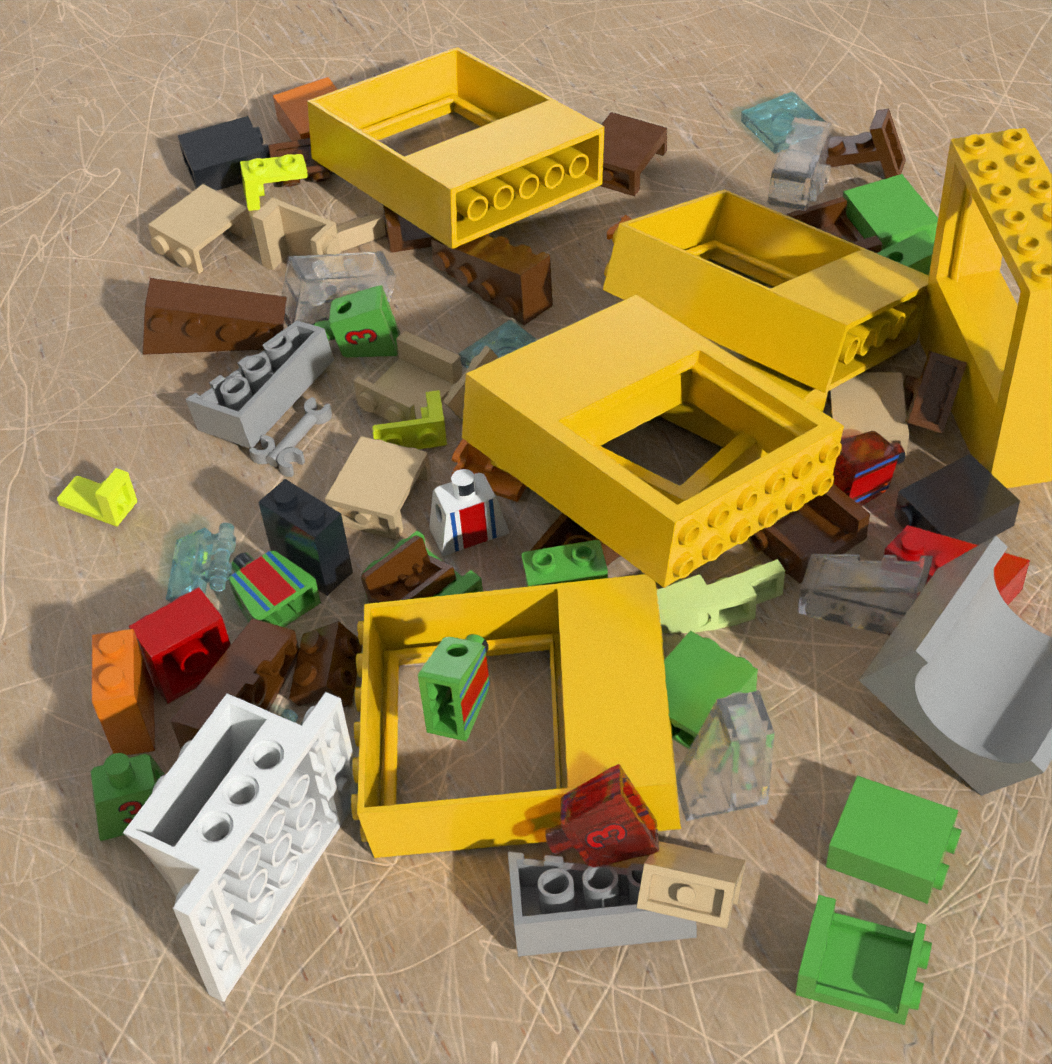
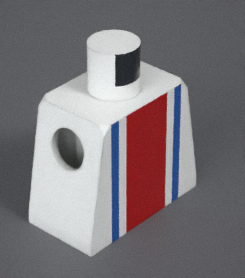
[429,469,509,556]

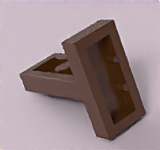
[816,108,906,178]
[903,351,967,434]

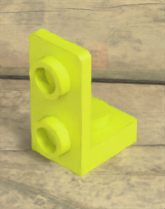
[240,154,308,211]
[372,390,447,449]
[57,468,138,527]

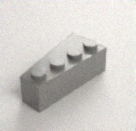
[185,320,334,448]
[508,852,697,957]

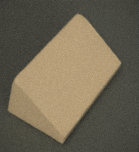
[336,214,386,252]

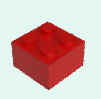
[128,587,231,704]

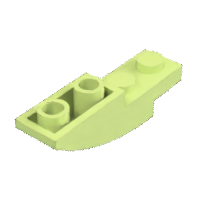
[657,559,785,634]

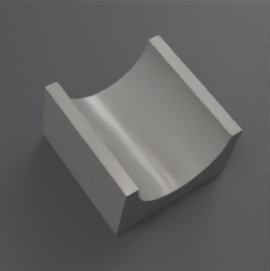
[859,536,1052,796]

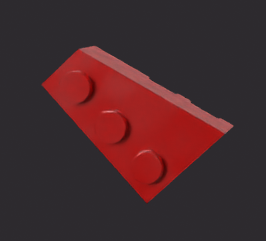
[880,525,1030,605]

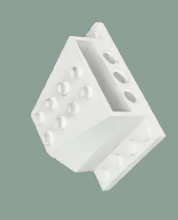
[123,692,358,1002]

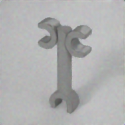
[249,397,332,477]

